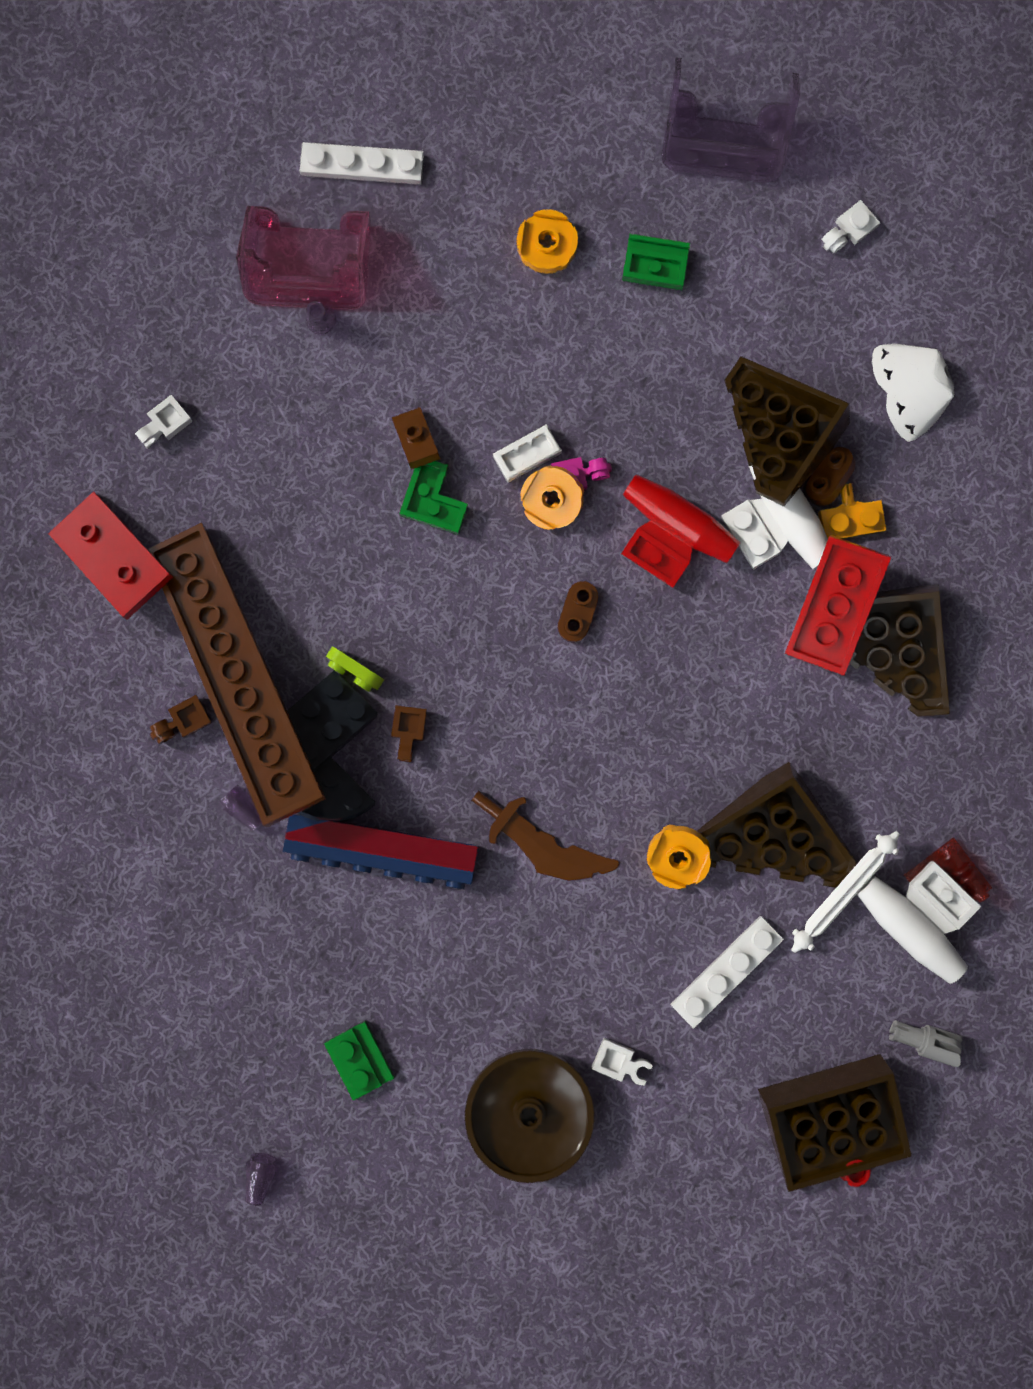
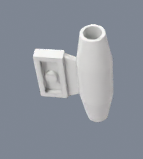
[721,465,828,570]
[857,861,981,984]

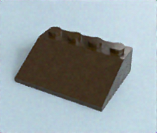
[758,1054,912,1192]

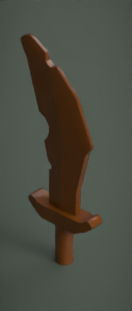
[471,790,619,881]

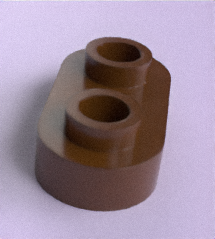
[806,447,856,506]
[558,581,598,643]

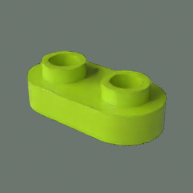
[325,646,384,692]

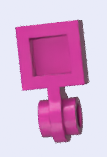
[551,457,612,495]

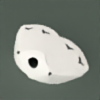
[872,344,954,441]

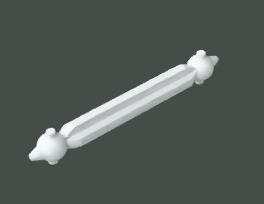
[792,831,900,953]

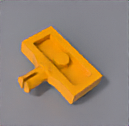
[818,483,887,539]

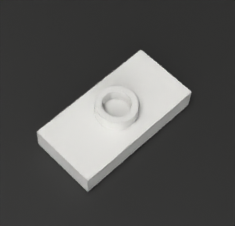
[493,424,562,483]

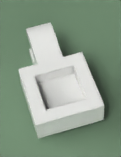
[135,395,193,448]

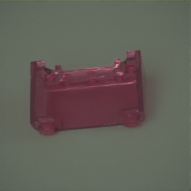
[236,206,371,310]

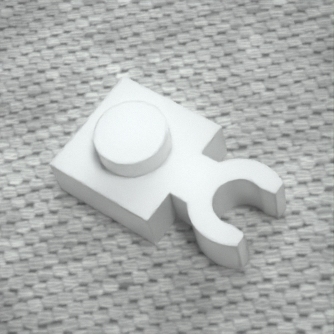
[592,1038,652,1085]

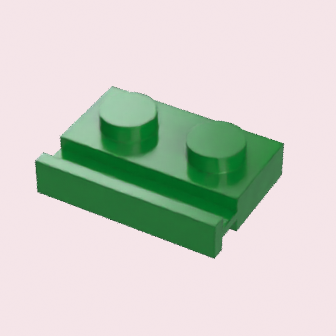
[622,234,690,290]
[324,1020,395,1101]

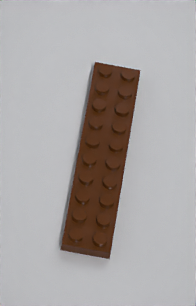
[148,522,326,828]

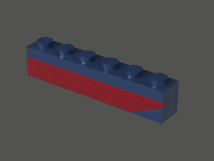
[283,814,479,889]

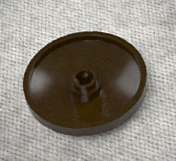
[465,1049,594,1183]

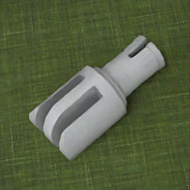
[889,1020,963,1067]

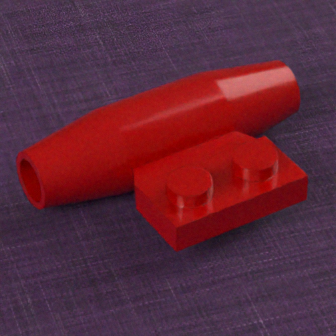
[621,474,741,588]

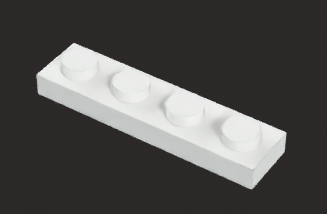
[300,142,424,184]
[670,916,784,1029]

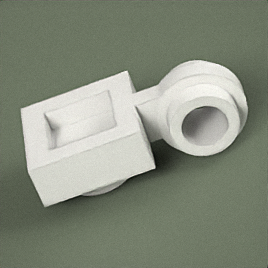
[822,200,880,254]

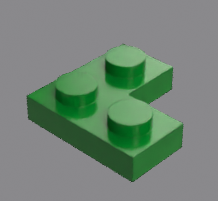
[399,461,468,535]

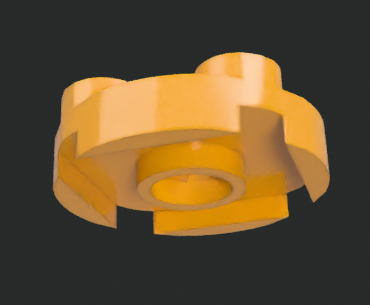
[517,209,578,273]
[521,466,584,530]
[647,825,711,889]

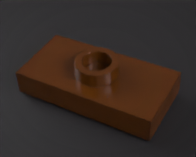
[392,407,440,470]

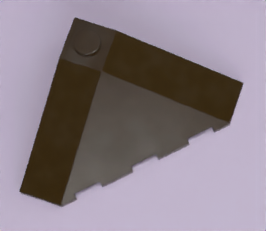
[725,356,850,506]
[850,584,950,717]
[697,762,858,888]

